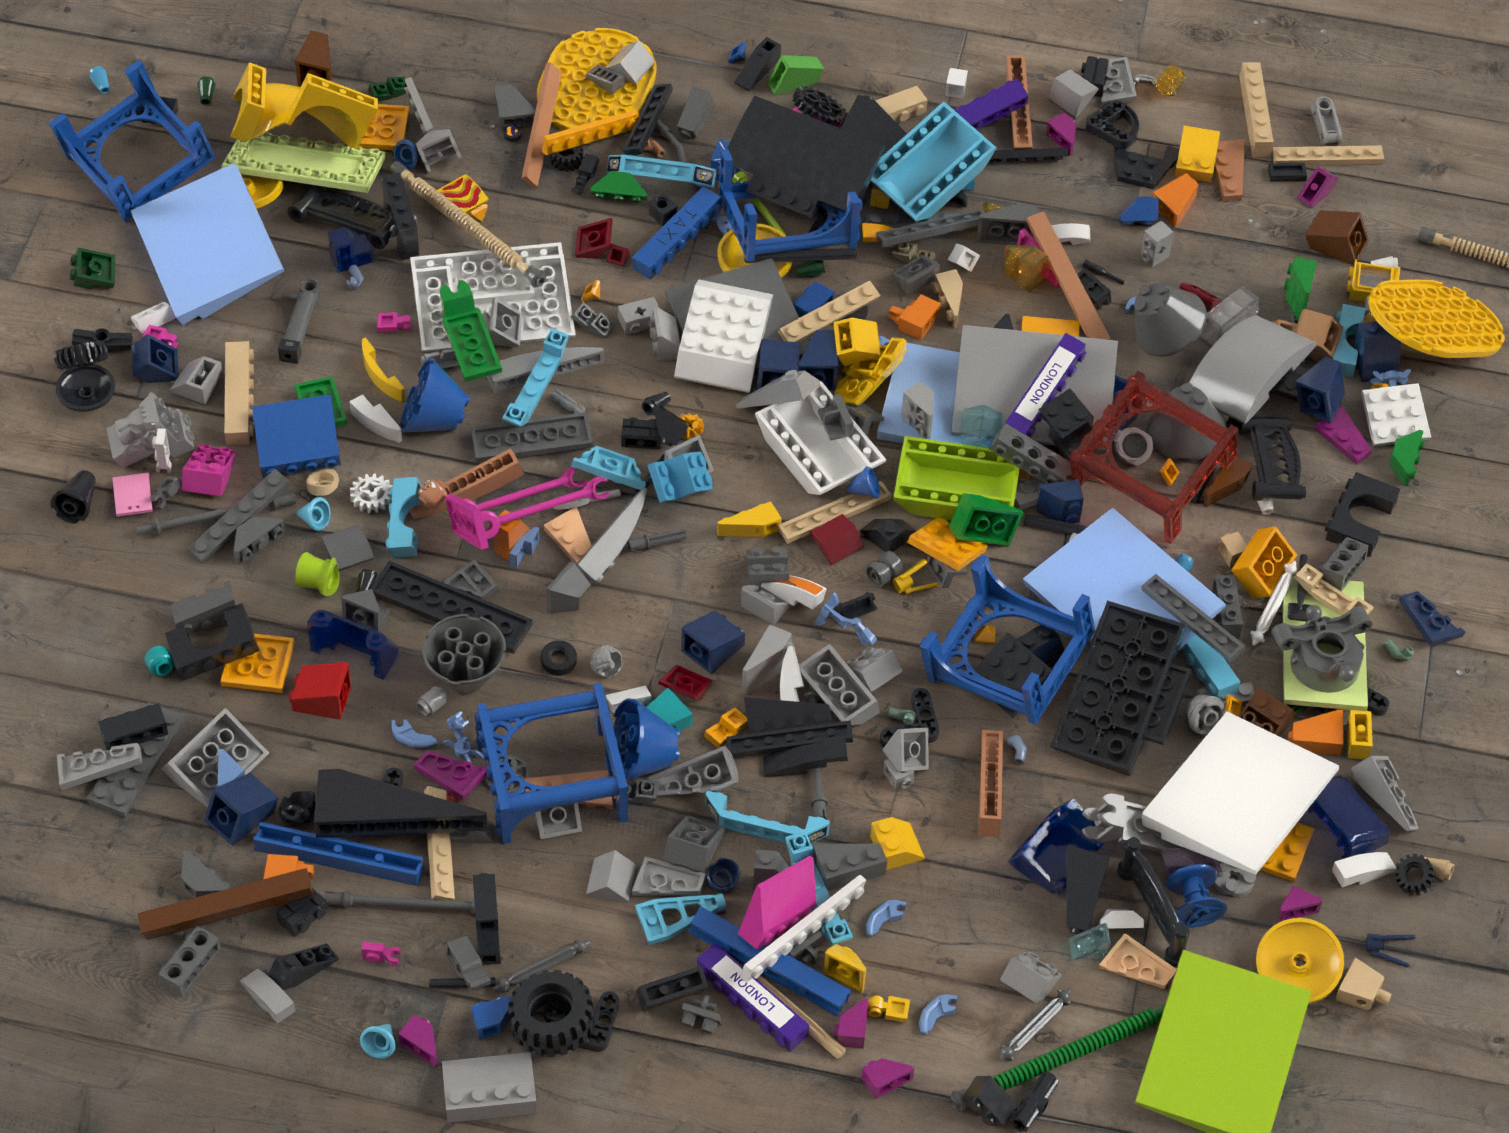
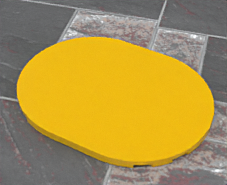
[537,28,657,131]
[1368,280,1505,358]

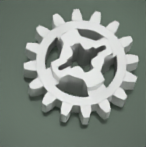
[350,474,393,513]

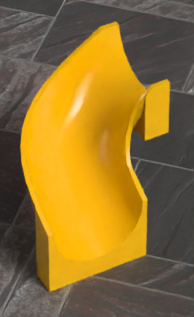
[231,62,378,149]

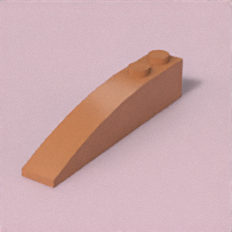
[1005,55,1033,150]
[409,448,524,520]
[978,730,1003,837]

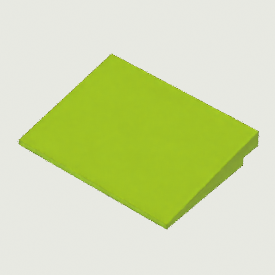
[1134,950,1312,1133]

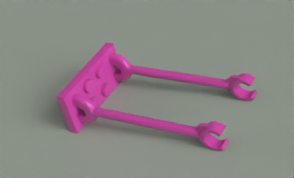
[444,467,611,550]

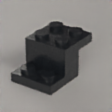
[1038,388,1104,466]

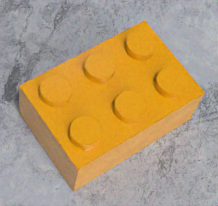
[1231,526,1297,599]

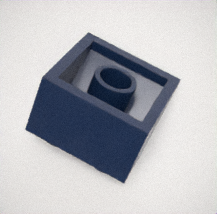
[132,334,178,383]
[1036,480,1084,524]

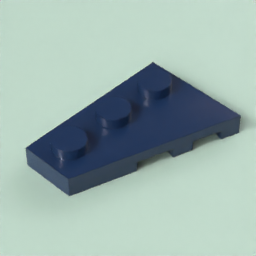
[1399,591,1465,646]

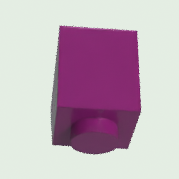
[1046,112,1076,156]
[1297,166,1339,208]
[834,999,868,1049]
[398,1014,437,1067]
[861,1058,914,1099]

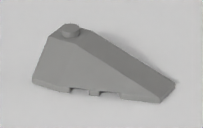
[736,370,820,409]
[648,746,738,797]
[1351,756,1419,831]

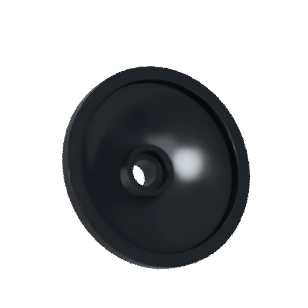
[56,364,115,412]

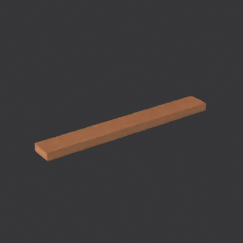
[521,62,561,189]
[1026,211,1111,340]

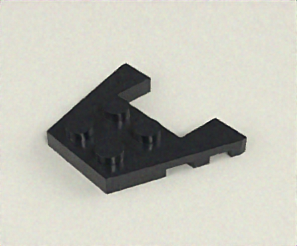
[1113,146,1180,189]

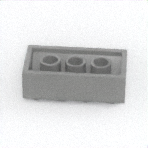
[799,644,880,725]

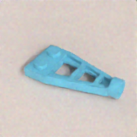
[635,893,727,946]

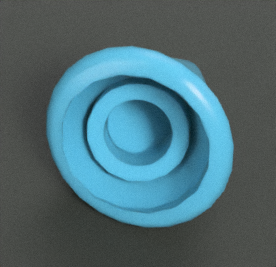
[296,497,331,531]
[360,1024,395,1059]

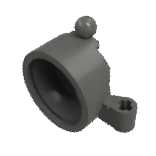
[1272,605,1373,693]

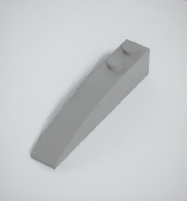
[487,347,604,394]
[576,487,647,585]

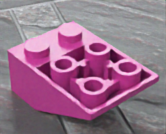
[182,444,237,496]

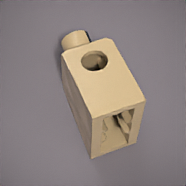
[1335,958,1392,1010]

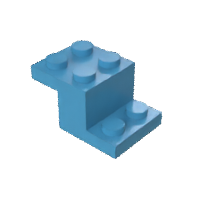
[648,452,713,503]

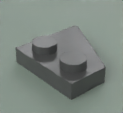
[443,559,499,600]

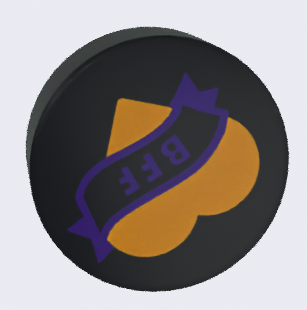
[503,124,522,142]

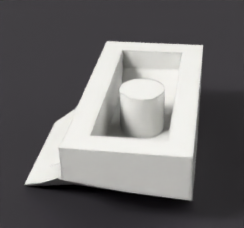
[1098,909,1144,929]

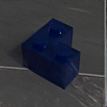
[328,226,374,273]

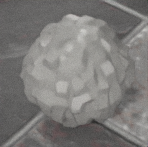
[590,645,623,678]

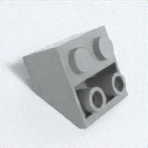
[649,307,680,361]
[170,356,223,405]
[901,381,934,439]
[846,647,903,692]
[1000,952,1062,1003]

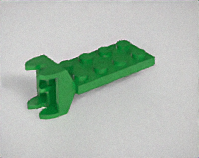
[440,280,502,382]

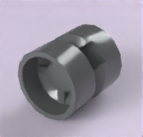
[865,551,904,588]

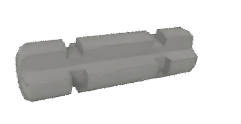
[551,390,585,414]

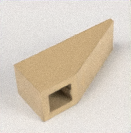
[932,269,963,328]

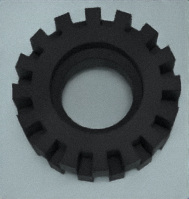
[550,145,584,172]
[1394,854,1435,895]

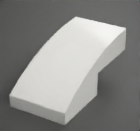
[1052,223,1090,245]

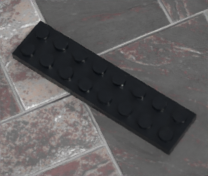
[370,561,533,654]

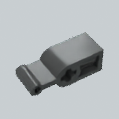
[446,936,491,991]

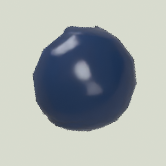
[706,857,741,892]

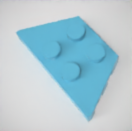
[571,446,646,490]

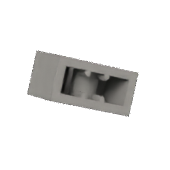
[1140,221,1174,267]
[618,297,660,335]

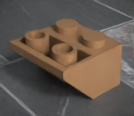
[1294,309,1343,362]

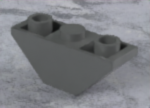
[234,517,285,565]
[181,849,231,898]

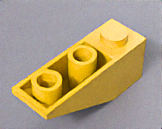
[717,501,782,537]

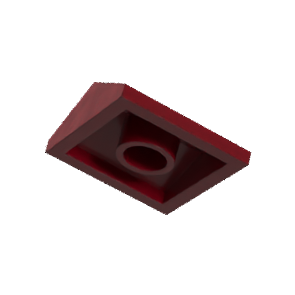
[575,218,613,259]
[810,514,864,565]
[658,665,712,700]

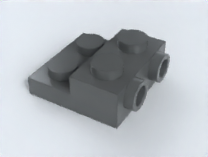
[746,547,789,582]

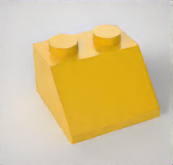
[870,817,925,870]

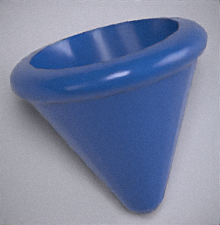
[394,139,421,170]
[846,466,880,498]

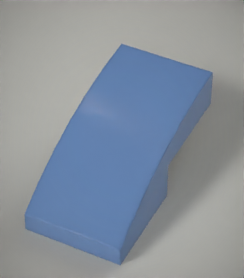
[509,527,539,568]

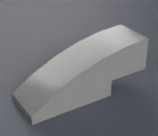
[240,969,296,1024]

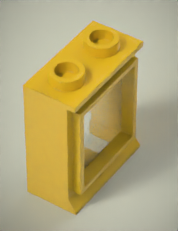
[1346,260,1400,302]

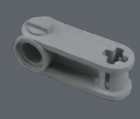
[1310,96,1342,146]

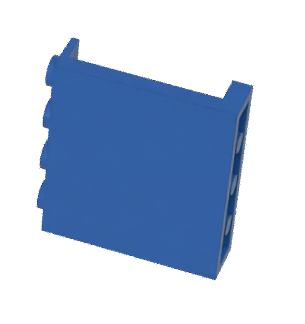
[252,394,341,477]

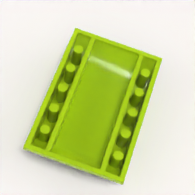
[893,436,1020,521]

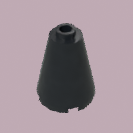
[50,470,96,524]

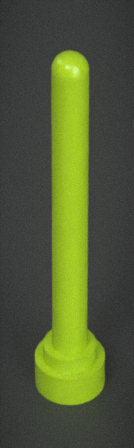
[732,172,786,235]

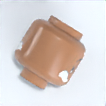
[418,479,448,509]

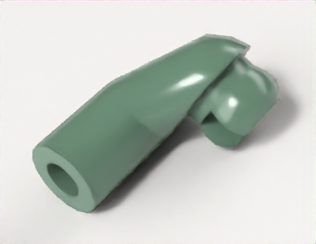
[1383,639,1414,661]
[888,707,916,725]

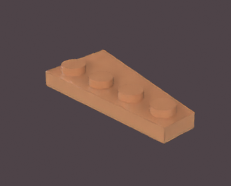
[1214,139,1245,201]
[524,770,613,810]

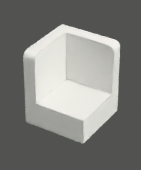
[945,68,968,99]
[948,243,980,272]

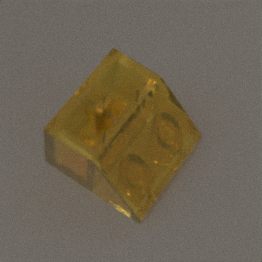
[1002,245,1049,293]

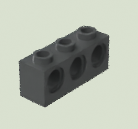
[1319,537,1369,592]
[1212,575,1243,638]
[158,926,221,997]

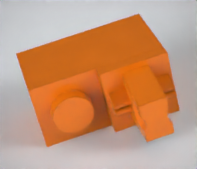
[888,294,941,340]
[264,854,314,904]

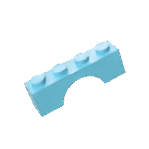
[1331,304,1366,377]
[386,477,422,558]

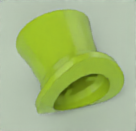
[295,552,340,596]

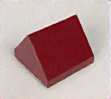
[606,243,630,267]

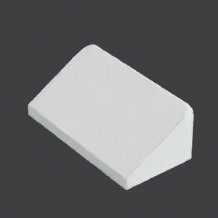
[131,302,175,333]
[606,686,651,713]

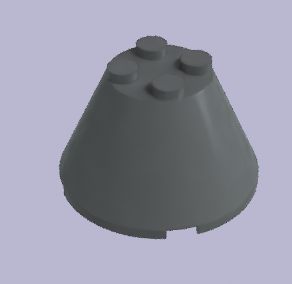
[1134,283,1207,357]
[1147,383,1226,461]
[422,614,506,696]

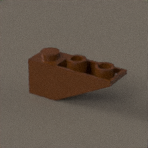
[1203,454,1252,507]

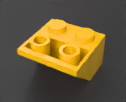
[833,318,881,366]

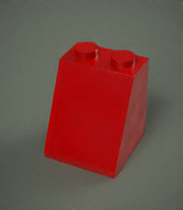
[289,662,352,720]

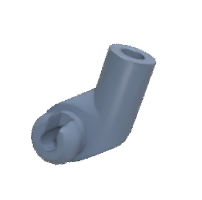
[347,265,364,289]
[1007,735,1027,765]

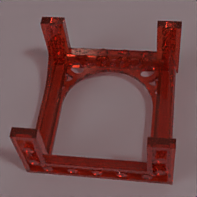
[1069,370,1238,544]

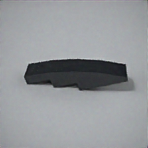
[763,739,848,777]

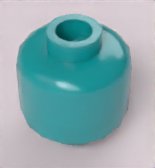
[145,646,175,676]

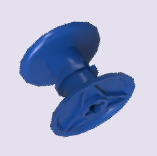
[1165,864,1227,928]

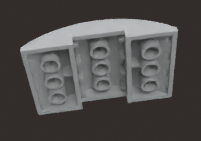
[1189,315,1317,424]

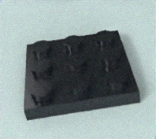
[970,633,1052,718]

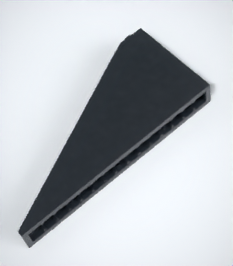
[841,94,968,207]
[314,769,488,838]

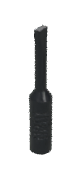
[1083,259,1125,284]

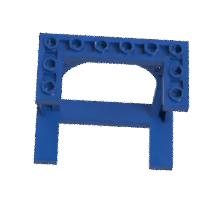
[48,60,216,222]
[719,149,862,262]
[920,554,1095,725]
[474,683,628,844]

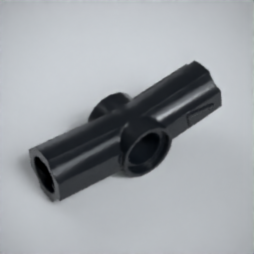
[72,328,133,352]
[1010,1072,1059,1133]

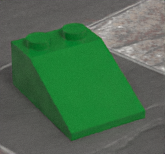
[1284,256,1317,321]
[949,493,1024,546]

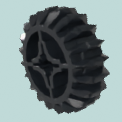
[54,341,108,370]

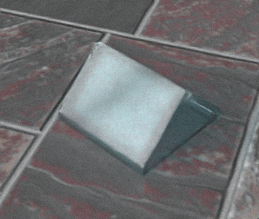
[959,404,1003,448]

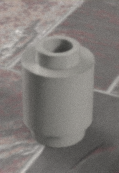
[416,686,447,716]

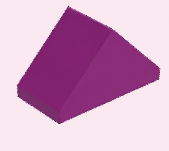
[1278,885,1322,922]

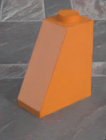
[1152,173,1199,227]
[493,510,531,561]
[1287,710,1343,756]

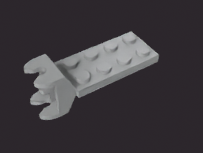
[404,77,462,173]
[1082,794,1197,861]

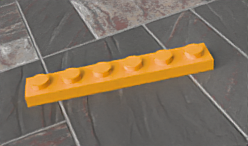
[542,110,639,155]

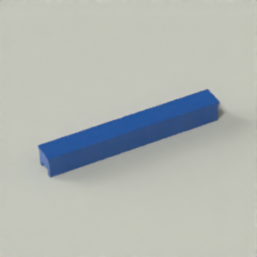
[253,822,425,886]
[689,906,851,1016]

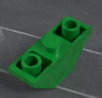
[591,171,648,202]
[1389,430,1425,486]

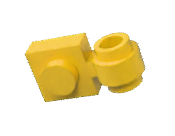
[867,996,910,1023]

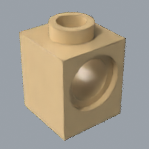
[1218,532,1247,567]

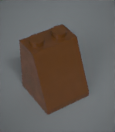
[295,31,332,87]
[1306,210,1369,265]

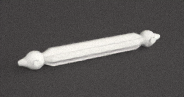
[1250,561,1298,646]

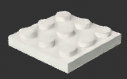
[1361,383,1431,447]

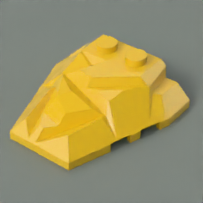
[834,338,907,405]

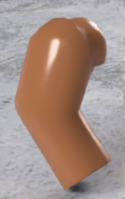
[644,140,665,158]

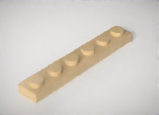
[1272,145,1384,165]
[778,280,881,342]
[778,481,892,544]
[424,786,455,901]

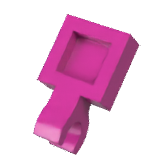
[377,312,412,333]
[142,325,179,348]
[362,942,401,966]

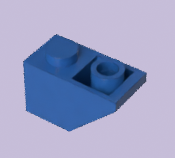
[1118,197,1158,224]
[471,995,512,1040]

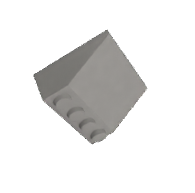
[162,708,269,807]
[442,1052,537,1123]

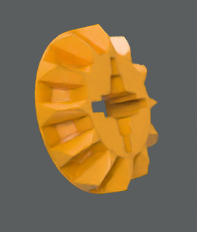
[680,412,704,439]

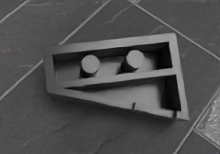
[171,580,235,634]

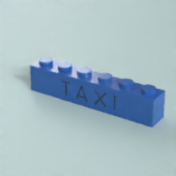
[632,186,722,280]

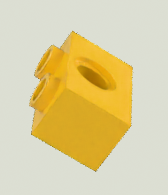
[1346,710,1373,760]

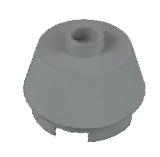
[1185,695,1227,736]

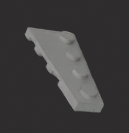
[57,743,142,790]

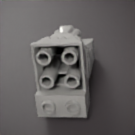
[106,392,195,468]

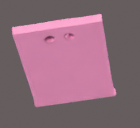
[112,473,153,517]

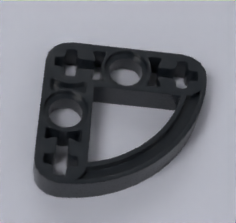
[1086,100,1139,149]

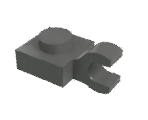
[150,477,182,509]

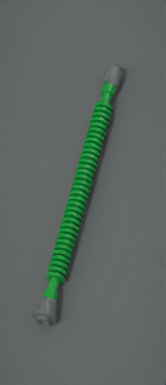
[950,1003,1166,1112]

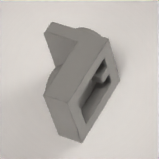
[883,759,914,791]

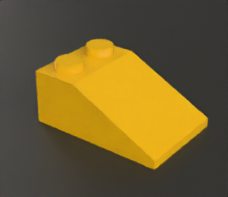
[1175,126,1220,183]

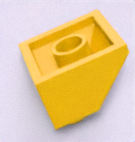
[823,944,866,993]

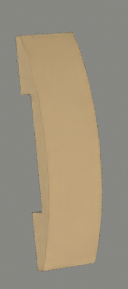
[1295,563,1374,615]

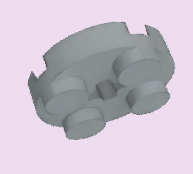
[1213,861,1256,898]

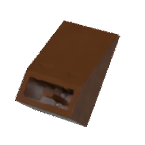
[1239,688,1296,737]

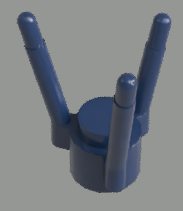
[1366,933,1416,967]

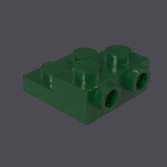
[70,248,115,290]

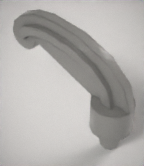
[1133,74,1158,86]

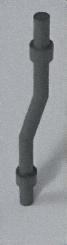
[656,120,710,190]

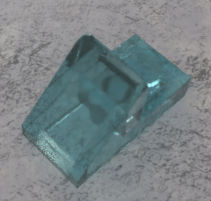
[1068,923,1111,960]

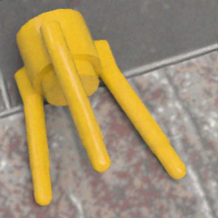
[892,559,939,595]

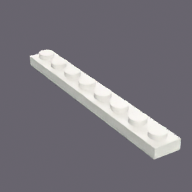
[740,875,866,983]

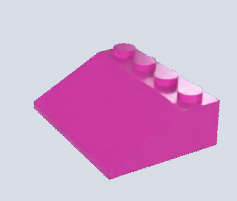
[738,856,816,949]

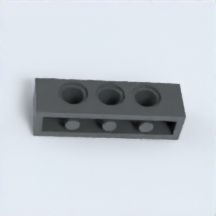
[989,423,1072,484]

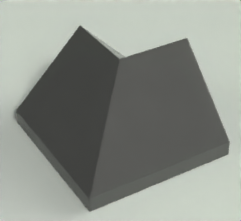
[547,561,591,614]
[342,589,390,639]

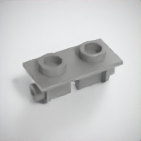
[420,349,459,369]

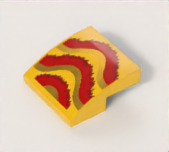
[437,174,489,213]

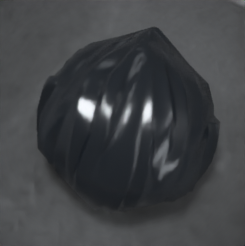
[279,791,316,825]

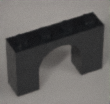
[381,172,419,261]
[1324,472,1400,557]
[165,603,260,681]
[473,873,501,965]

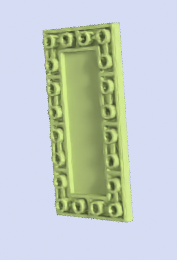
[222,132,386,193]
[1282,576,1368,711]

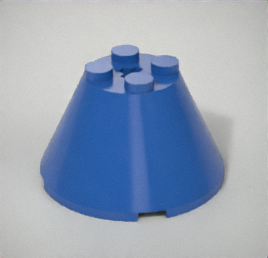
[400,358,470,433]
[605,698,680,781]

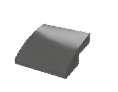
[321,524,374,571]

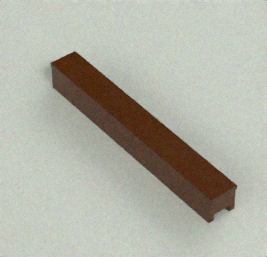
[137,868,314,940]

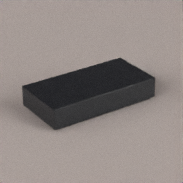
[1268,163,1307,182]

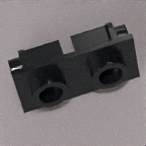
[833,592,877,619]

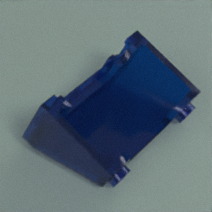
[307,610,399,680]
[1308,775,1390,859]
[1008,798,1104,894]

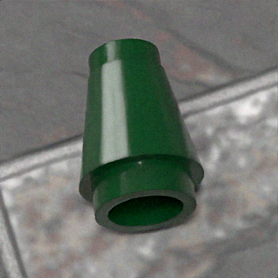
[197,76,216,105]
[797,260,826,277]

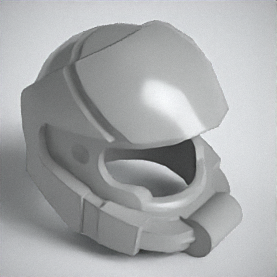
[1113,427,1153,466]

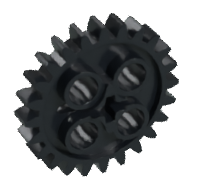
[792,86,848,128]

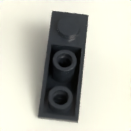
[735,37,781,91]
[267,943,339,990]

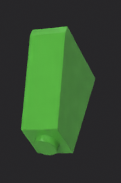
[767,55,824,95]

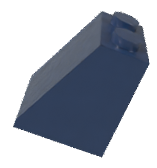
[1353,321,1401,382]
[798,330,838,391]
[756,339,800,390]
[1296,357,1345,423]
[681,611,745,674]
[204,772,279,846]

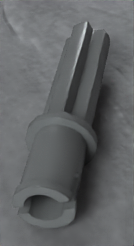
[627,529,687,552]

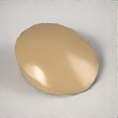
[307,468,339,496]

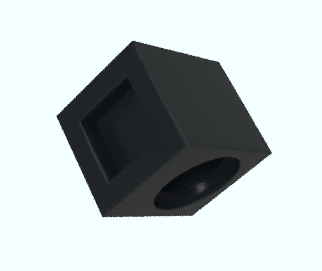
[649,193,678,227]

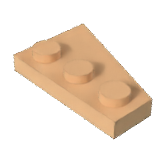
[544,507,592,565]
[1099,934,1176,989]

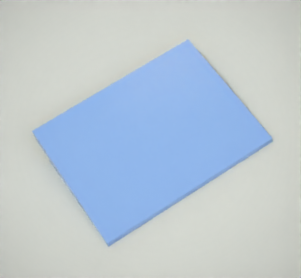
[130,163,284,325]
[877,343,994,448]
[1023,508,1226,649]

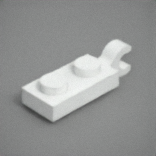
[152,428,172,473]

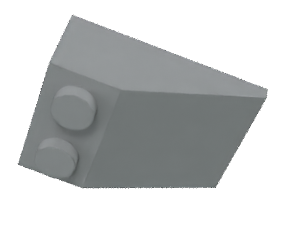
[742,625,794,695]

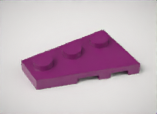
[1315,406,1372,465]
[414,750,487,800]

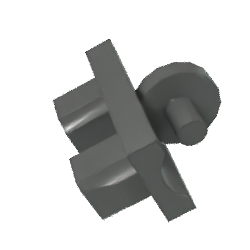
[787,930,823,964]
[682,995,723,1034]

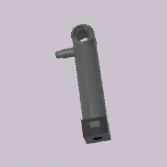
[278,278,320,364]

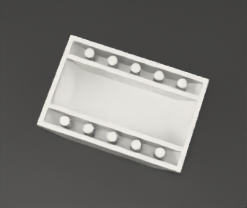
[674,280,773,393]
[755,381,886,495]

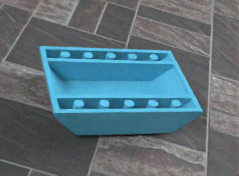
[871,102,996,221]

